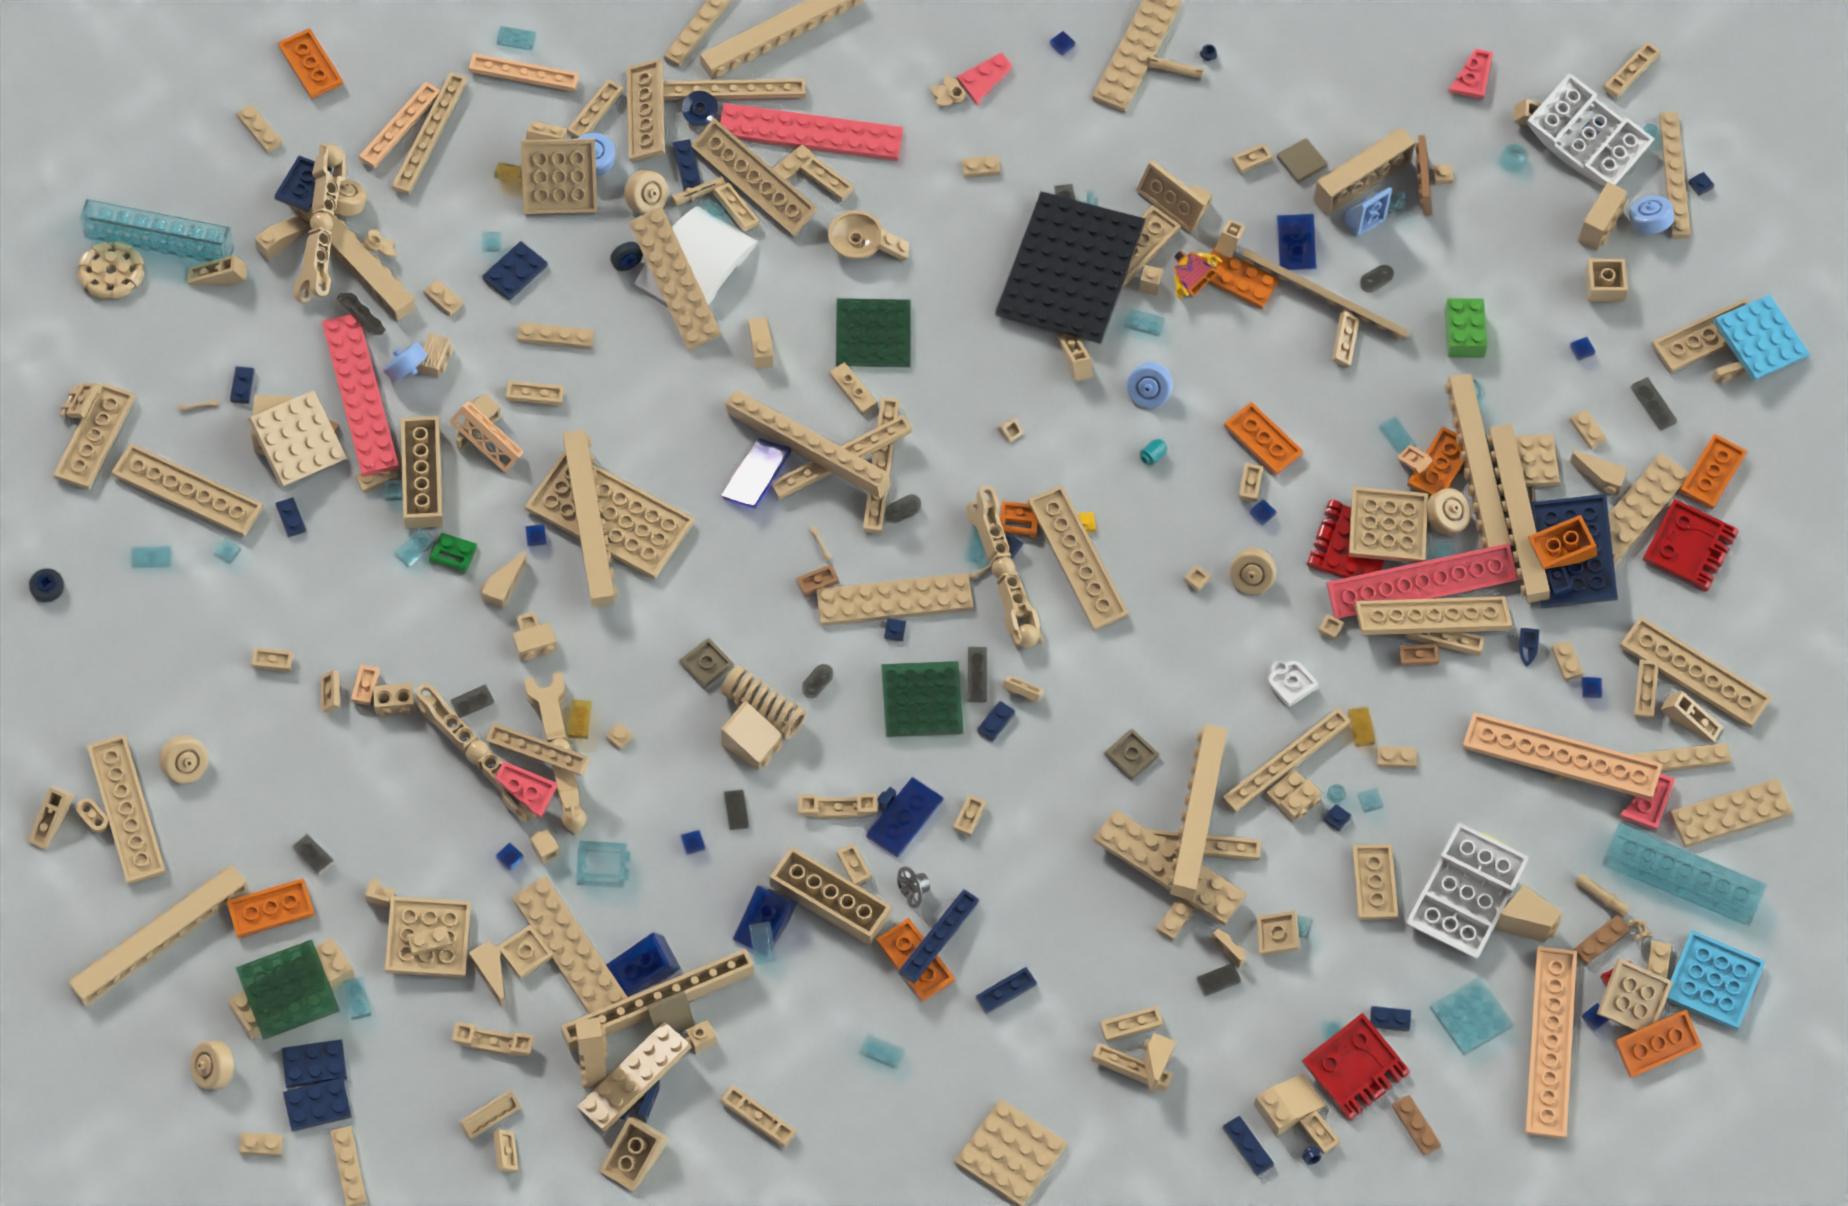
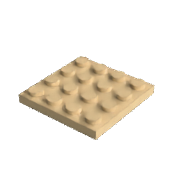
[521,138,597,214]
[248,390,347,488]
[1348,487,1428,563]
[385,896,471,978]
[955,1099,1068,1206]

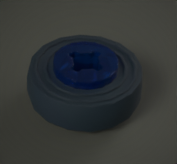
[610,242,643,271]
[29,568,64,602]

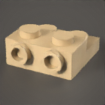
[1266,769,1322,822]

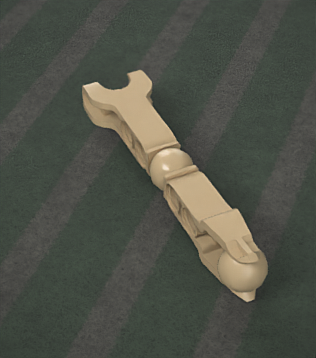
[294,142,346,304]
[966,486,1043,648]
[524,671,587,834]
[416,683,537,823]

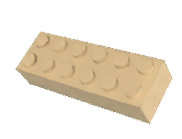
[1313,127,1416,216]
[401,416,443,529]
[770,846,892,946]
[228,937,355,1040]

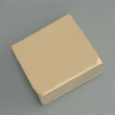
[996,417,1024,443]

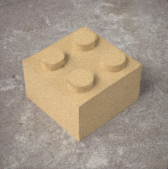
[1585,258,1628,302]

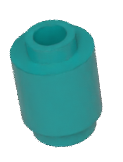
[1140,438,1168,465]

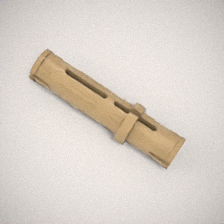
[1149,56,1204,80]
[671,176,725,207]
[1575,873,1631,918]

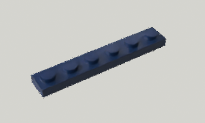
[898,889,980,985]

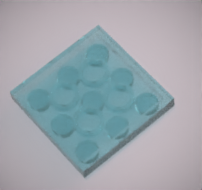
[1430,977,1514,1056]

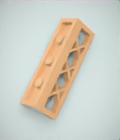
[449,401,524,472]

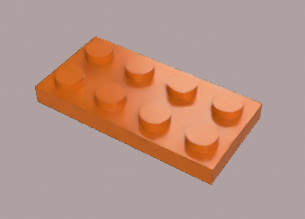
[278,28,344,99]
[1208,247,1280,309]
[1224,402,1303,476]
[1407,426,1464,497]
[1679,433,1747,510]
[227,878,315,939]
[876,918,955,1002]
[1614,1010,1702,1078]

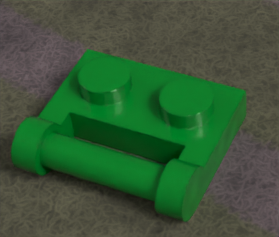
[429,532,477,574]

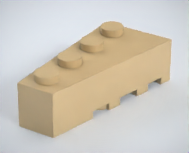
[575,1017,608,1089]

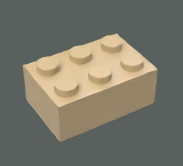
[1578,182,1628,251]

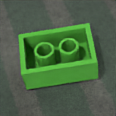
[1444,298,1488,358]

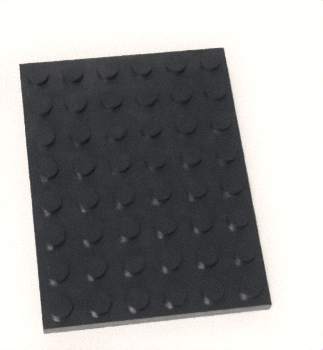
[995,191,1146,344]

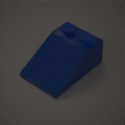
[1275,213,1317,270]
[733,885,798,956]
[606,932,681,997]

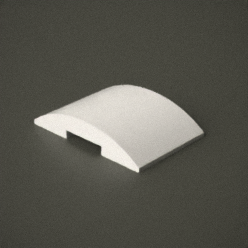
[1527,73,1655,186]
[634,206,758,305]
[1406,822,1530,959]

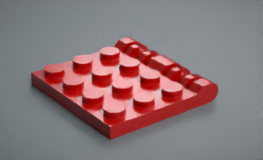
[1306,499,1384,578]
[1642,499,1739,592]
[1301,1012,1410,1121]

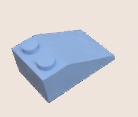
[1344,187,1392,237]

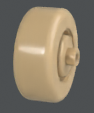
[624,170,669,214]
[327,178,367,216]
[1427,488,1471,535]
[1230,548,1276,595]
[159,735,208,784]
[190,1040,234,1090]

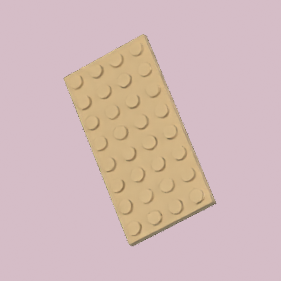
[525,451,695,579]

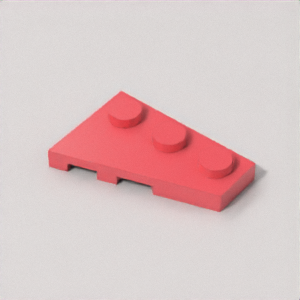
[1448,48,1493,99]
[957,52,1012,105]
[495,761,558,819]
[1619,774,1675,831]

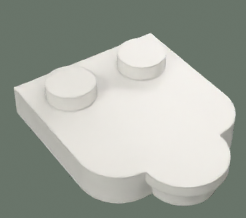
[1269,661,1319,708]

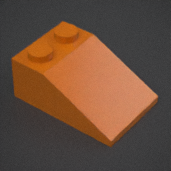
[1528,515,1597,569]

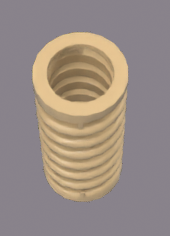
[720,665,807,739]

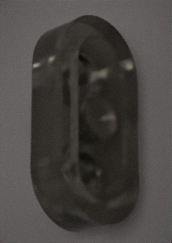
[1360,265,1394,293]
[886,494,921,523]
[802,664,833,698]

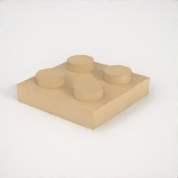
[1257,910,1300,956]
[498,925,553,979]

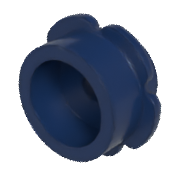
[1200,44,1217,61]
[1302,1146,1322,1165]

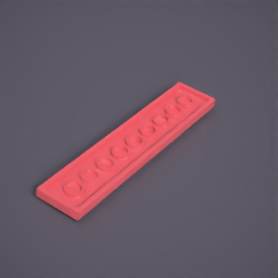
[720,103,903,161]
[322,313,399,477]
[1326,543,1518,619]

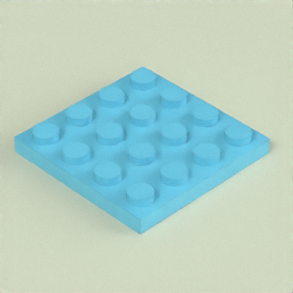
[1713,294,1810,382]
[1666,930,1766,1031]

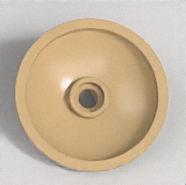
[828,210,883,259]

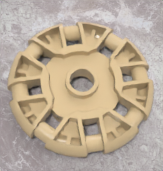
[77,241,145,299]

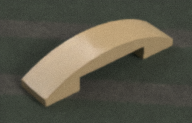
[798,794,877,819]
[451,1022,535,1056]

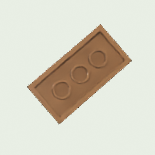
[1415,135,1433,216]

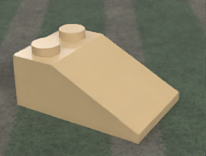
[1254,1074,1327,1137]
[600,1117,670,1192]

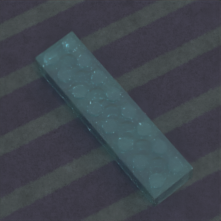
[80,199,234,261]
[1602,823,1767,926]

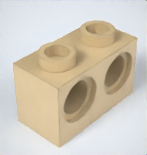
[373,683,415,717]

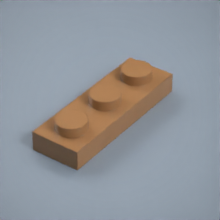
[1573,915,1631,966]
[1391,1095,1441,1157]

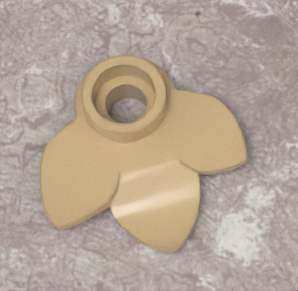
[931,75,966,106]
[364,230,397,256]

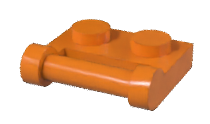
[1000,501,1038,538]

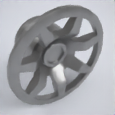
[897,866,930,908]

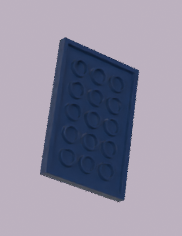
[1530,494,1618,608]

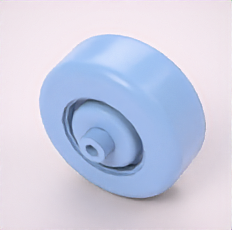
[577,133,615,177]
[1629,196,1674,234]
[384,342,427,382]
[1127,362,1173,408]

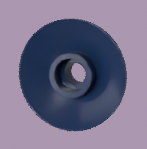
[682,91,718,126]

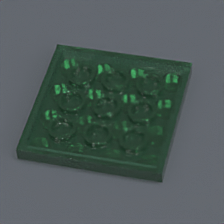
[836,298,911,367]
[881,661,963,737]
[235,939,340,1040]

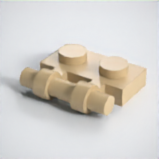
[59,383,100,419]

